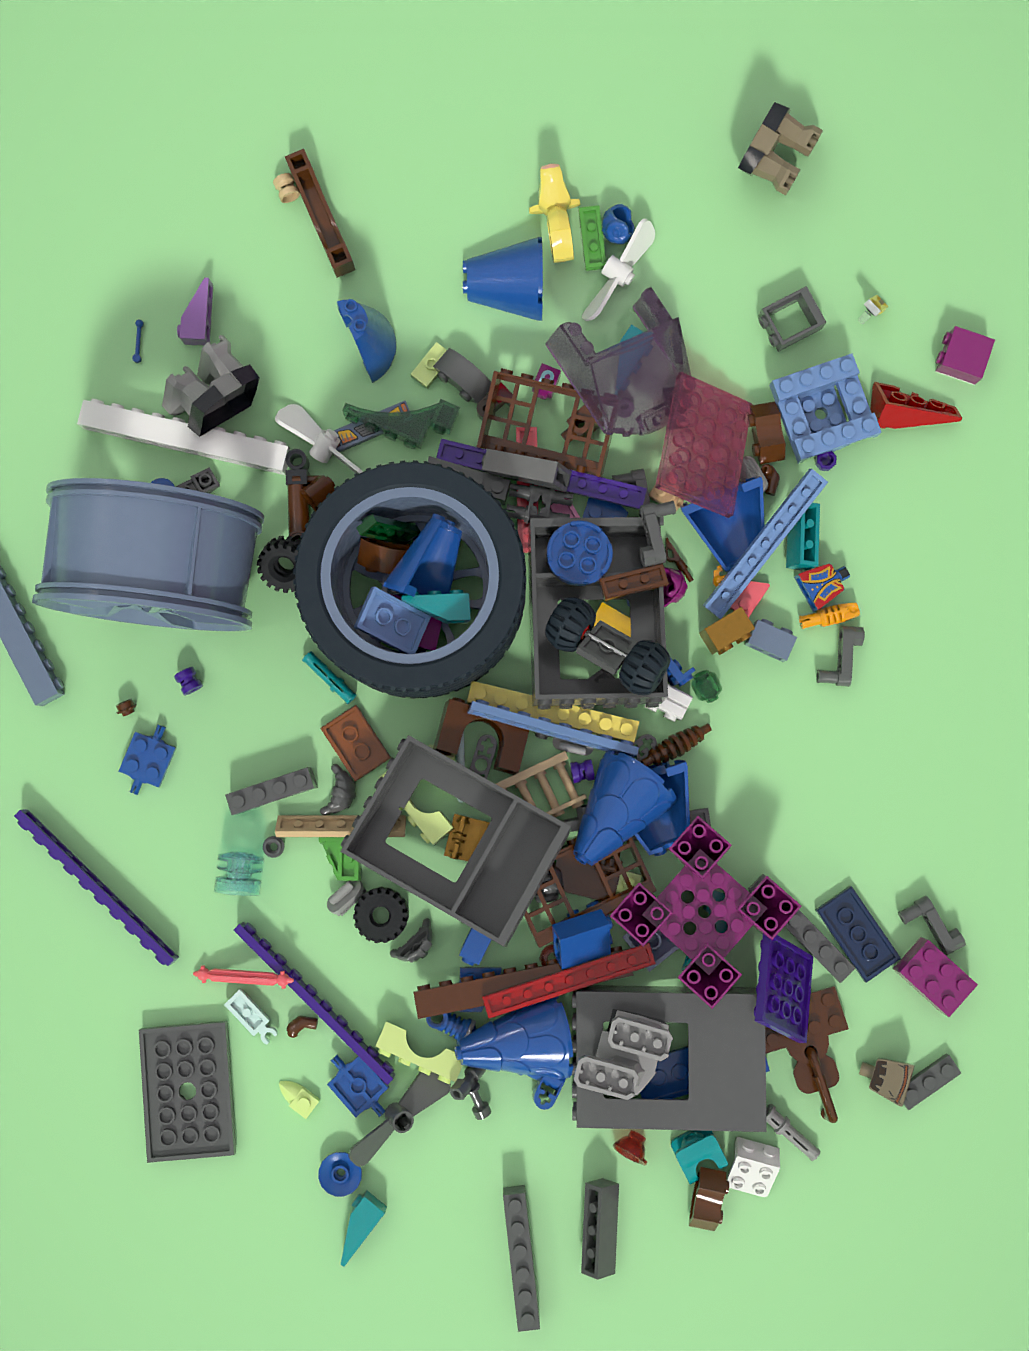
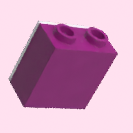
[935,326,995,385]

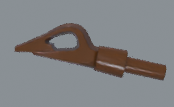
[665,537,694,583]

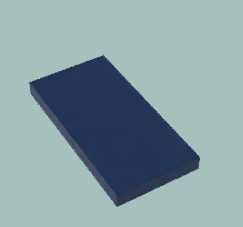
[815,886,901,983]

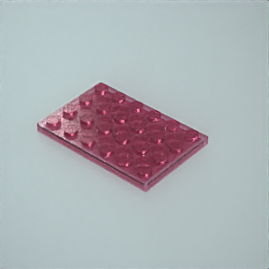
[655,372,752,518]

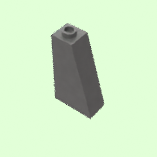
[482,449,572,492]

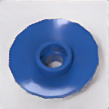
[318,1152,362,1197]

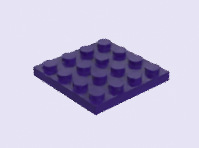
[754,934,813,1043]

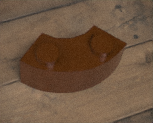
[747,401,786,464]
[357,538,411,574]
[689,1167,729,1231]

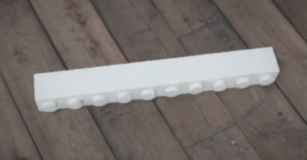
[77,399,290,475]

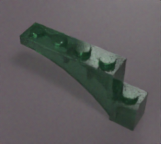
[342,399,460,449]

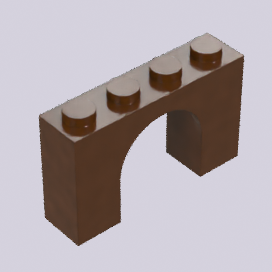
[433,697,529,775]

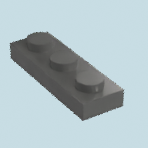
[904,1053,961,1111]

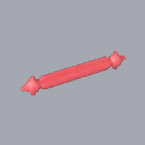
[193,965,294,989]

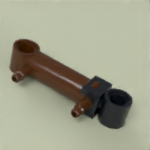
[285,449,319,541]

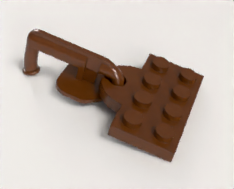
[765,986,849,1123]

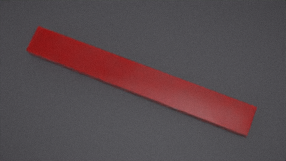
[482,943,656,1018]

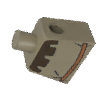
[859,1058,915,1107]

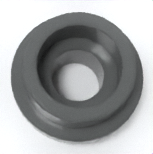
[263,836,285,858]

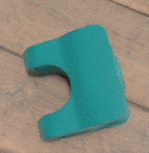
[671,1130,728,1184]

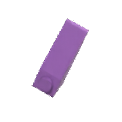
[177,278,213,346]

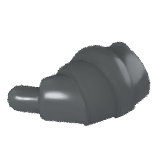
[320,764,356,815]
[390,918,432,963]

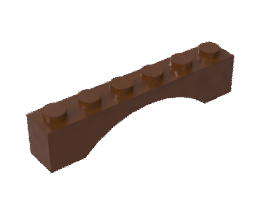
[285,149,356,278]

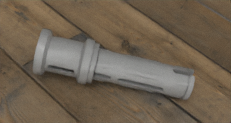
[766,1104,821,1161]

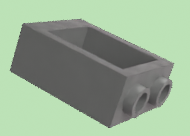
[758,286,827,352]

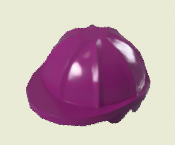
[663,567,688,607]

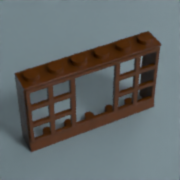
[477,368,621,477]
[524,836,657,948]

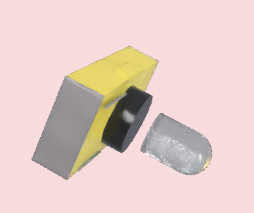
[858,295,889,324]

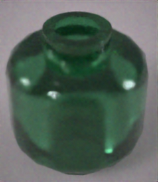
[691,670,722,703]

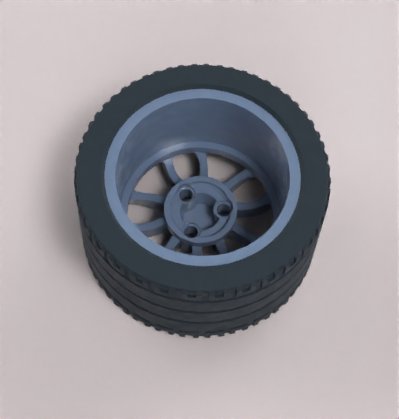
[293,460,526,699]

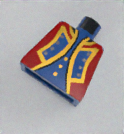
[794,564,850,612]

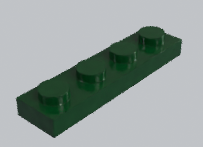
[356,514,421,544]

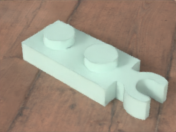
[224,988,278,1045]

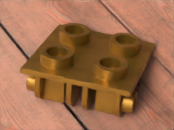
[444,814,490,861]

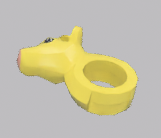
[529,164,581,263]

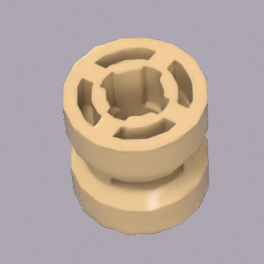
[273,173,300,203]

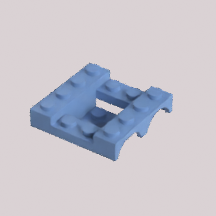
[769,353,882,464]

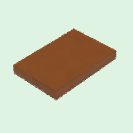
[320,705,391,782]

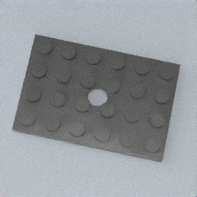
[139,1021,236,1163]

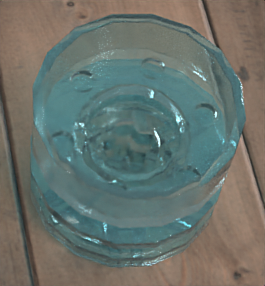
[214,851,264,896]

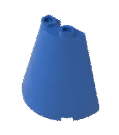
[463,237,543,321]
[337,299,396,383]
[680,476,765,572]
[383,513,462,597]
[635,760,690,856]

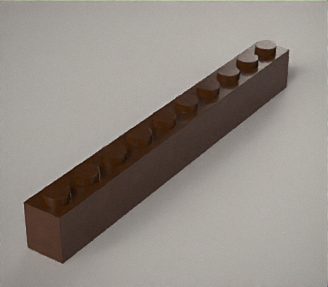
[413,946,634,1019]

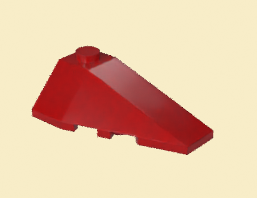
[870,382,962,429]

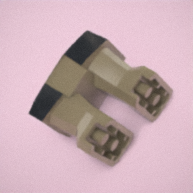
[738,102,823,196]

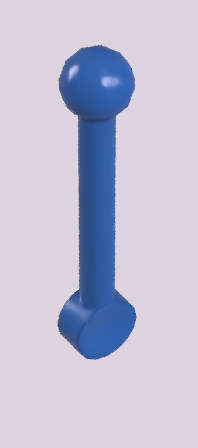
[132,319,144,363]

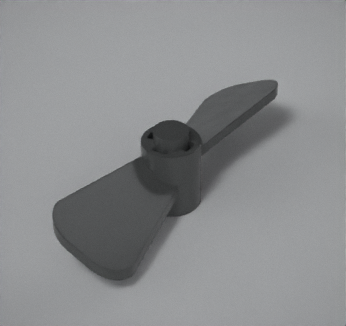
[348,1072,451,1167]

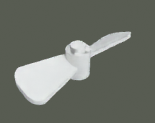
[582,218,655,321]
[275,404,363,474]

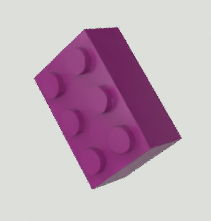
[893,937,978,1017]

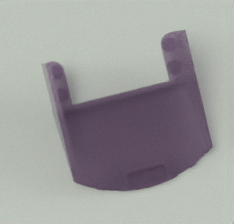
[546,287,694,437]

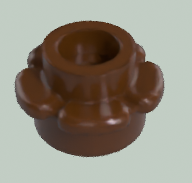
[116,699,137,717]

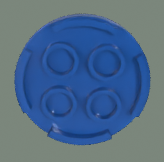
[546,520,613,586]

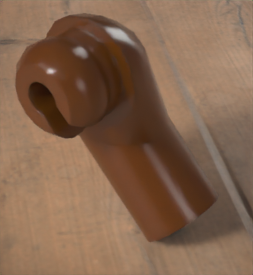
[286,1016,318,1038]

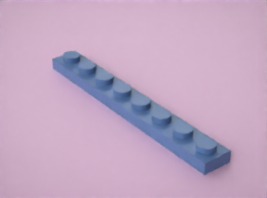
[703,468,828,619]
[468,700,639,758]

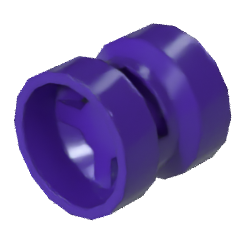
[174,667,203,696]
[570,759,595,783]

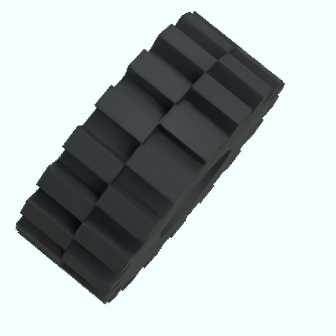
[257,536,300,593]
[353,887,409,943]

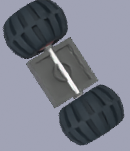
[545,597,671,695]

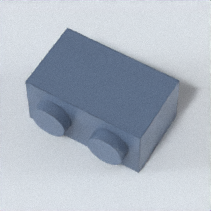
[744,619,797,662]

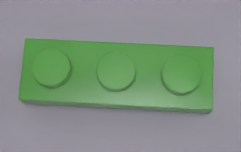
[578,205,606,271]

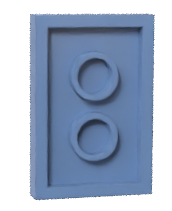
[354,586,431,654]

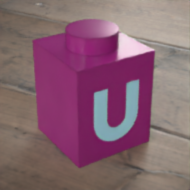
[532,363,561,399]

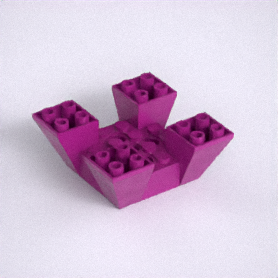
[610,816,802,1009]

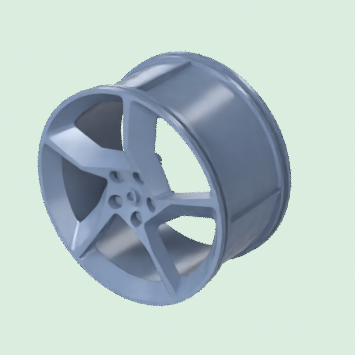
[32,478,264,631]

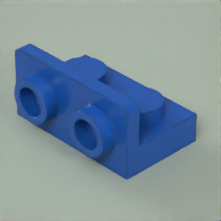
[667,657,696,687]

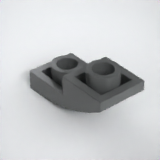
[175,467,220,494]

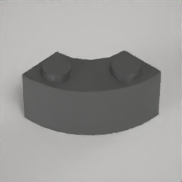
[433,348,491,404]

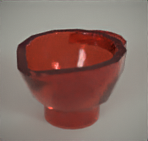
[613,1130,648,1165]

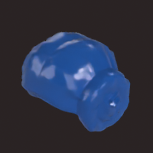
[601,204,635,244]

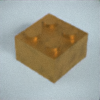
[699,607,755,655]

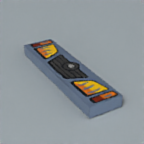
[334,401,414,452]

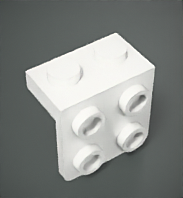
[726,1137,780,1197]

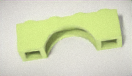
[379,770,455,845]
[375,1022,463,1084]

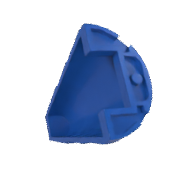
[573,750,677,866]
[455,996,573,1080]

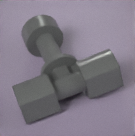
[450,1066,491,1120]

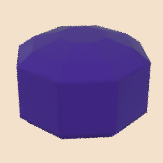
[815,451,837,471]

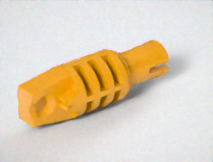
[799,603,860,629]

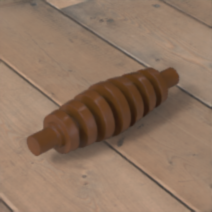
[641,723,712,766]

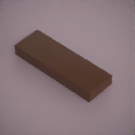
[599,563,669,601]

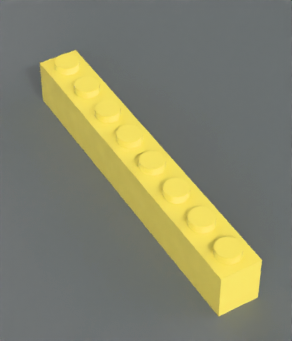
[467,681,639,743]

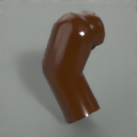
[761,464,780,496]

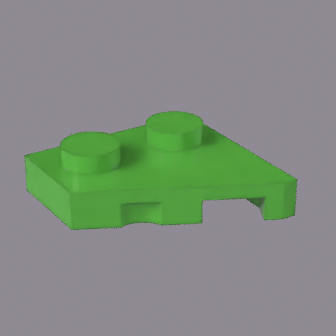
[319,837,361,881]

